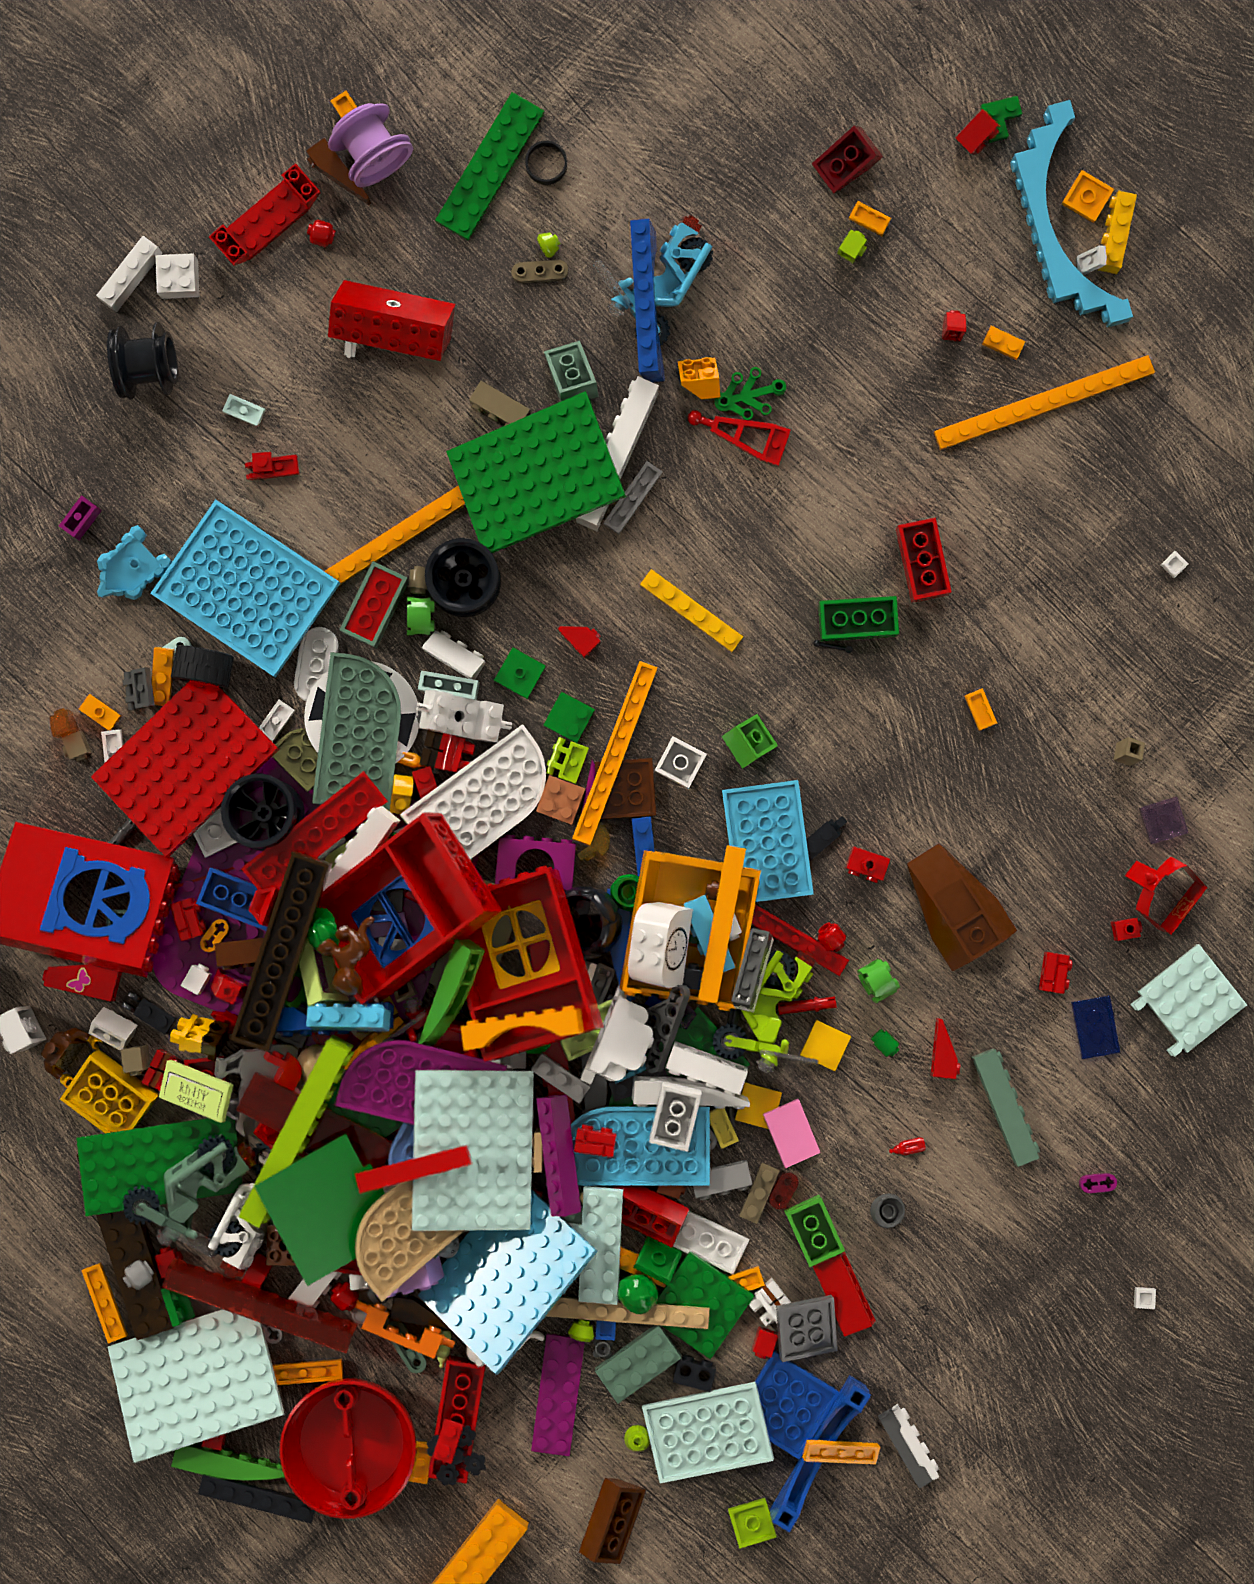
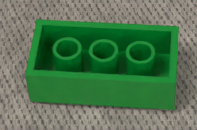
[818,596,899,642]

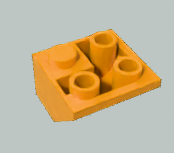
[678,357,720,399]

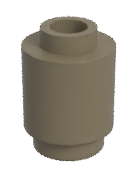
[408,566,427,595]

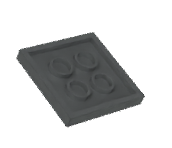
[776,1295,837,1362]

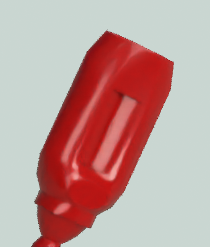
[889,1137,926,1156]

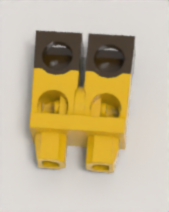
[170,1014,229,1061]

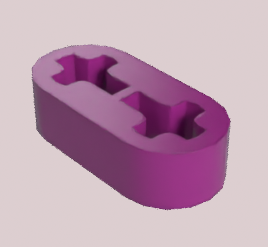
[1079,1173,1117,1193]

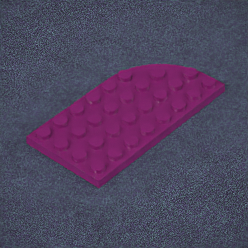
[335,1040,507,1125]

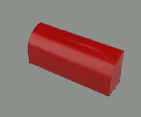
[813,1252,876,1337]

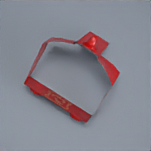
[1125,857,1207,935]

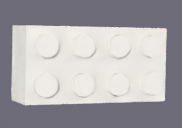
[666,1041,748,1096]

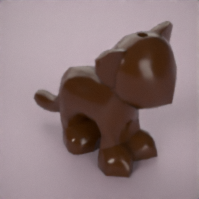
[317,916,375,996]

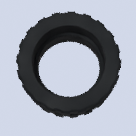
[171,645,234,689]

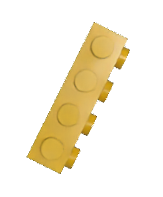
[1098,190,1137,274]

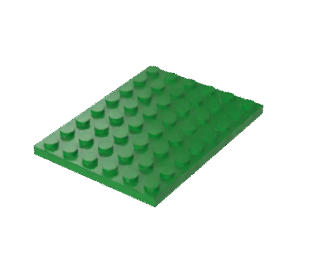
[446,391,626,553]

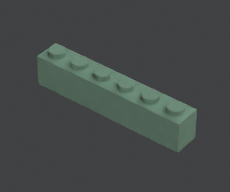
[971,1048,1040,1167]

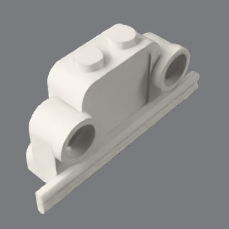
[580,986,654,1084]

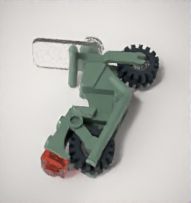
[123,1133,256,1258]

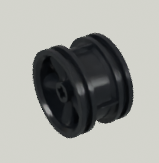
[221,774,305,851]

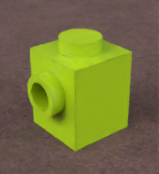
[837,230,867,264]

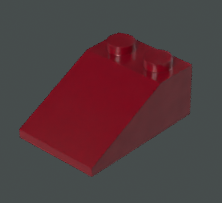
[812,125,883,194]

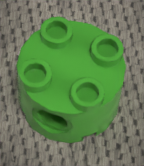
[407,597,434,636]
[857,959,900,1003]

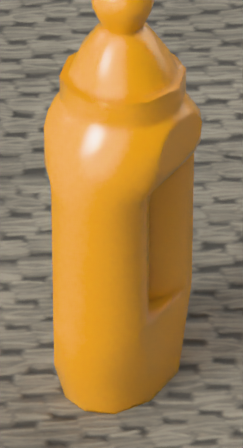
[397,751,427,768]

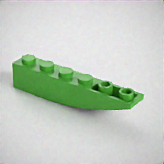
[418,939,485,1046]
[171,1443,285,1480]

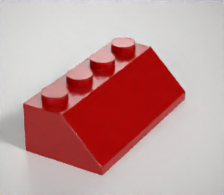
[612,1185,690,1248]

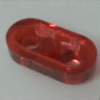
[769,1172,798,1209]

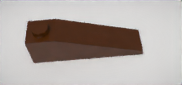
[306,138,371,205]

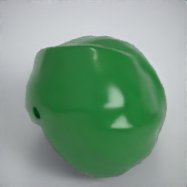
[617,1274,658,1315]

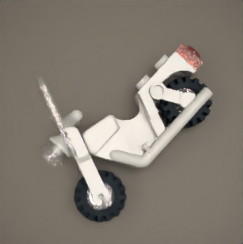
[208,1141,272,1278]

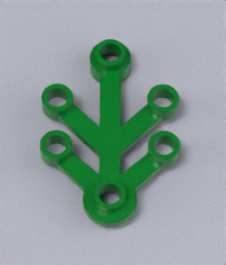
[714,367,786,421]

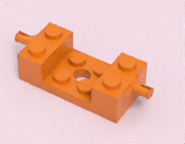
[355,1300,456,1359]

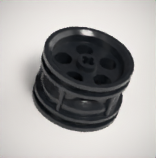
[425,538,501,617]

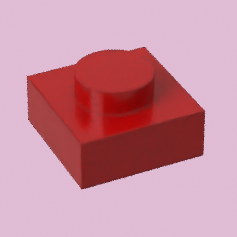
[252,452,273,473]

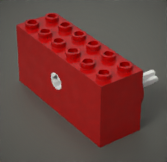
[328,280,456,361]

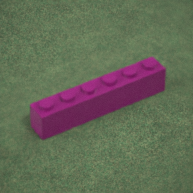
[537,1095,581,1217]

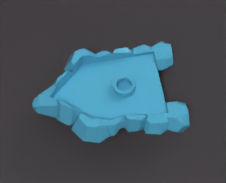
[97,525,172,600]

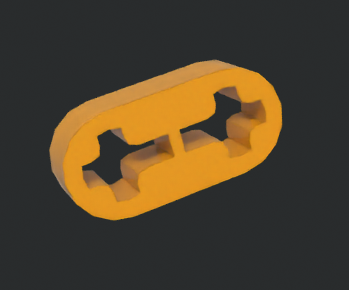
[200,919,230,952]

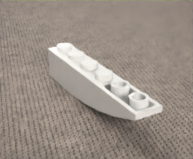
[323,806,400,891]
[632,1076,750,1109]

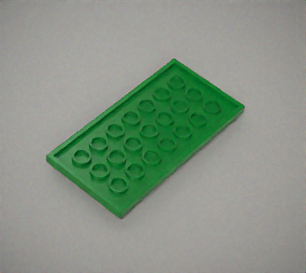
[76,1115,243,1216]

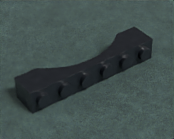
[198,1474,316,1524]

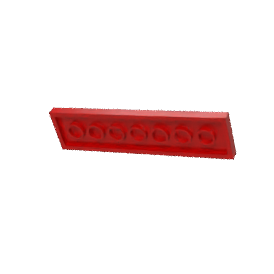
[241,771,388,890]

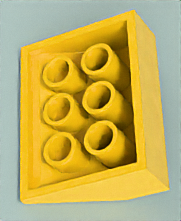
[60,1049,159,1133]

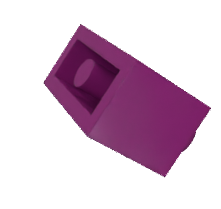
[59,495,102,541]

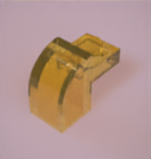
[577,820,610,861]

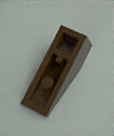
[390,1292,448,1328]

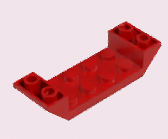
[209,163,321,266]

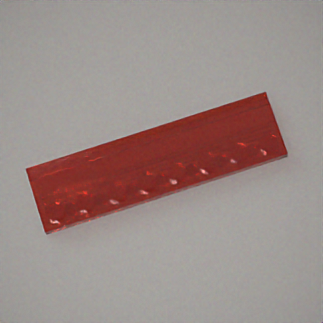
[236,1072,393,1169]

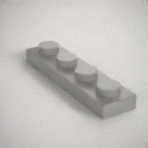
[603,461,662,535]

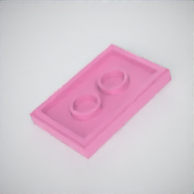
[763,1099,821,1168]

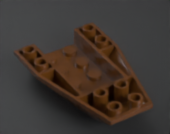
[907,843,1017,972]

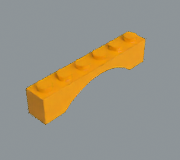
[461,1006,584,1050]

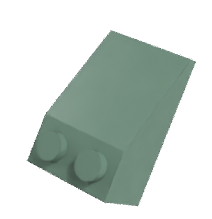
[544,341,599,402]

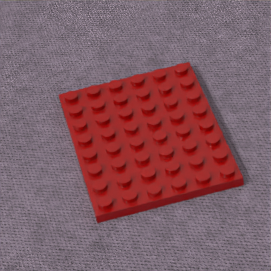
[91,680,280,858]

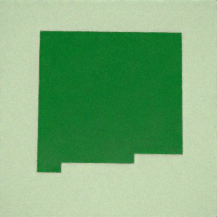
[254,1134,385,1286]

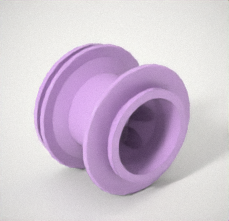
[328,103,413,187]

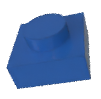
[596,1320,616,1340]

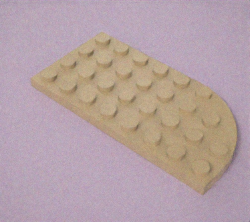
[355,1180,464,1301]

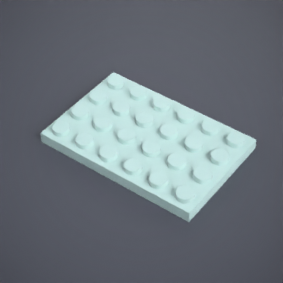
[642,1382,774,1483]

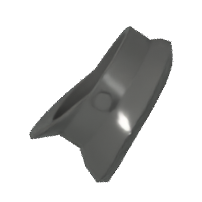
[870,1193,905,1228]

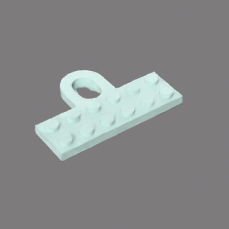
[568,1186,623,1305]

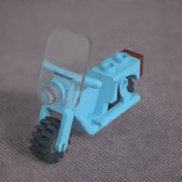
[593,215,713,346]

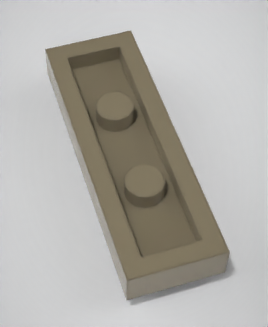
[739,1162,780,1224]

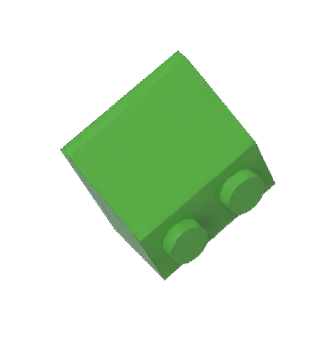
[721,714,778,769]

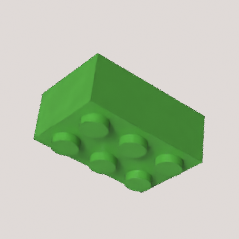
[784,1195,845,1267]

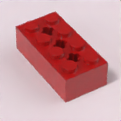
[895,517,952,603]

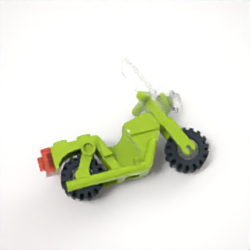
[713,950,818,1074]

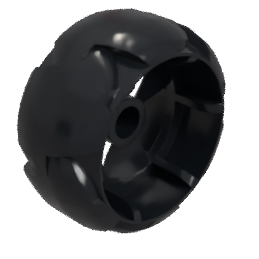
[565,886,622,960]

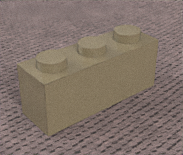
[469,381,531,426]

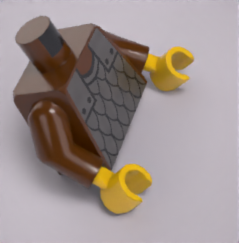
[41,1028,102,1088]

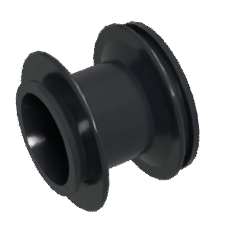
[107,322,178,400]

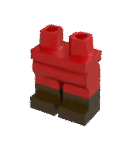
[419,730,476,773]

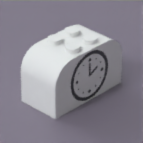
[628,902,693,988]

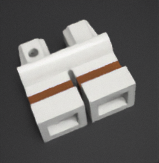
[749,1277,791,1327]

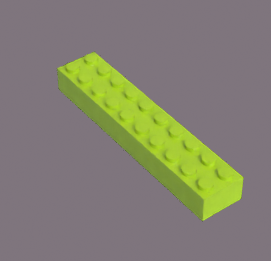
[238,1035,354,1228]

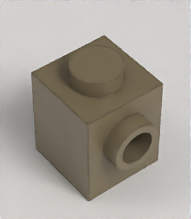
[62,731,92,762]
[1114,737,1145,766]

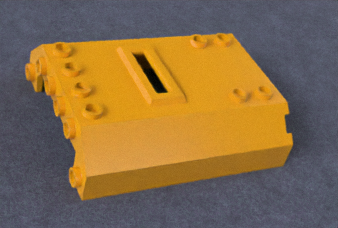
[619,850,761,1011]

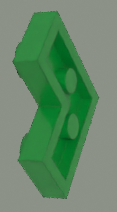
[980,96,1022,143]

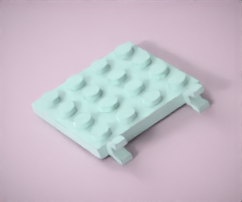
[1130,944,1247,1057]

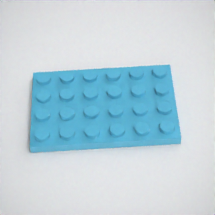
[722,780,814,902]

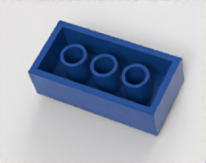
[196,867,267,931]

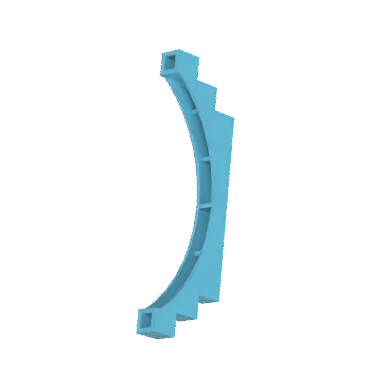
[1010,100,1133,327]

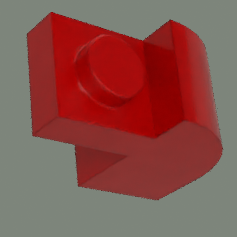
[263,1050,302,1091]
[238,1253,273,1300]

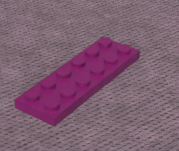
[531,1333,585,1456]

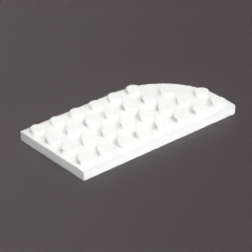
[400,724,546,859]

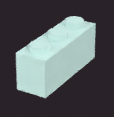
[418,671,480,700]

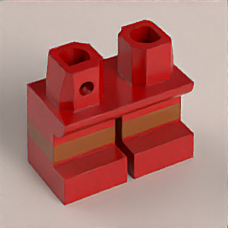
[141,1049,185,1091]

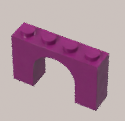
[495,835,576,890]

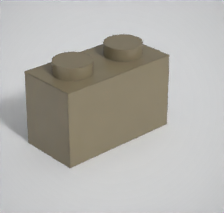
[121,1045,151,1076]

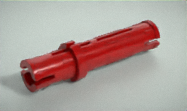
[778,996,837,1015]

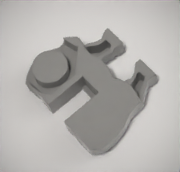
[215,1043,298,1141]

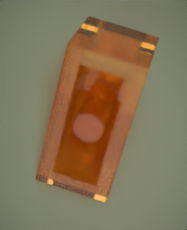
[49,708,80,739]

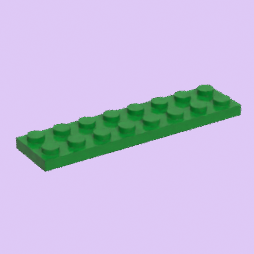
[435,92,545,241]

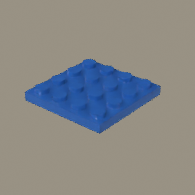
[754,1350,840,1459]

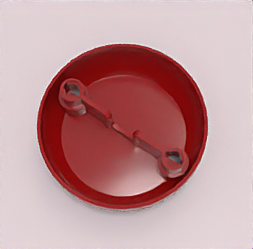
[280,1378,417,1519]

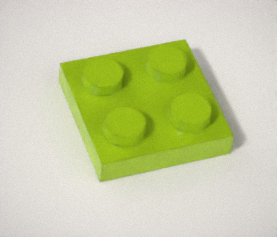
[728,1498,777,1549]

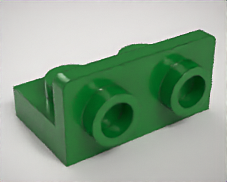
[161,1280,195,1327]

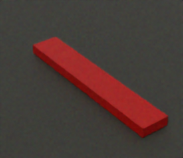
[752,904,849,977]
[355,1145,473,1193]

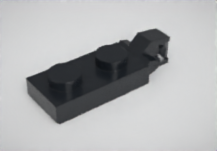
[806,816,847,861]

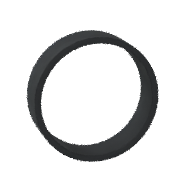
[525,140,567,185]

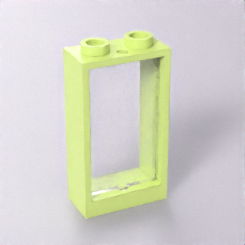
[299,939,349,1007]

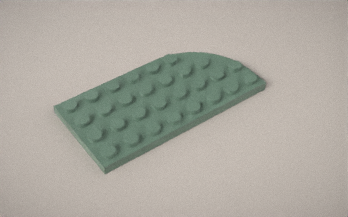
[312,652,401,812]

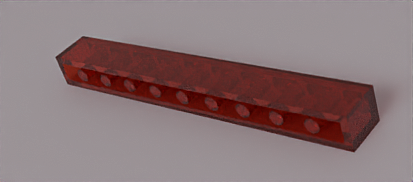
[162,1258,357,1354]

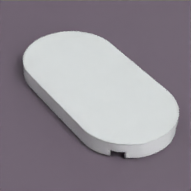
[294,627,339,702]

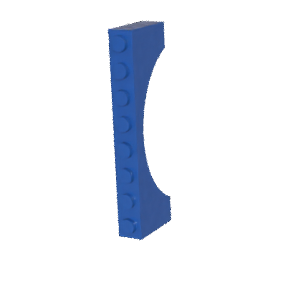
[630,219,665,382]
[769,1375,871,1532]

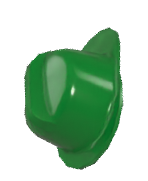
[307,908,339,954]

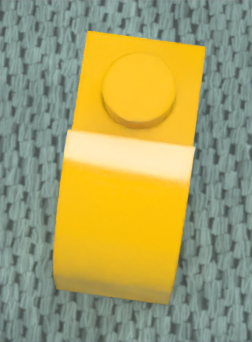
[390,774,413,814]

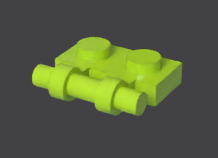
[546,737,589,784]

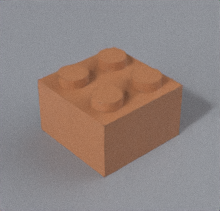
[536,775,586,825]

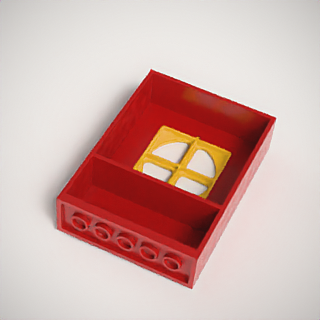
[452,866,604,1062]

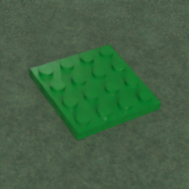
[656,1251,754,1359]

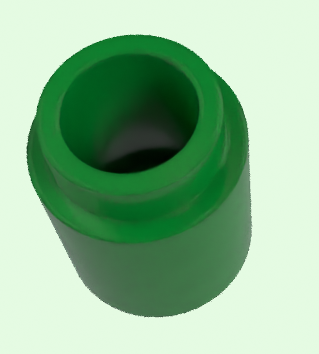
[871,1028,900,1057]

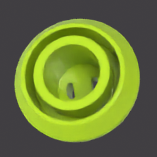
[537,232,560,258]
[568,1319,594,1342]
[624,1425,650,1452]

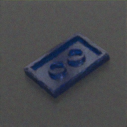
[1071,995,1121,1059]

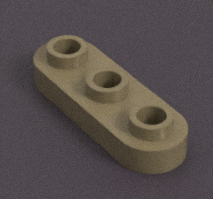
[511,260,568,283]

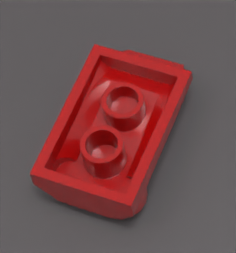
[249,887,280,927]

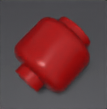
[306,219,336,247]
[818,923,846,952]
[331,1282,360,1311]

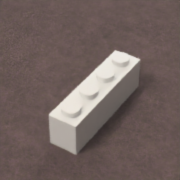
[96,236,162,313]

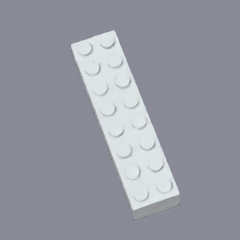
[576,376,659,531]

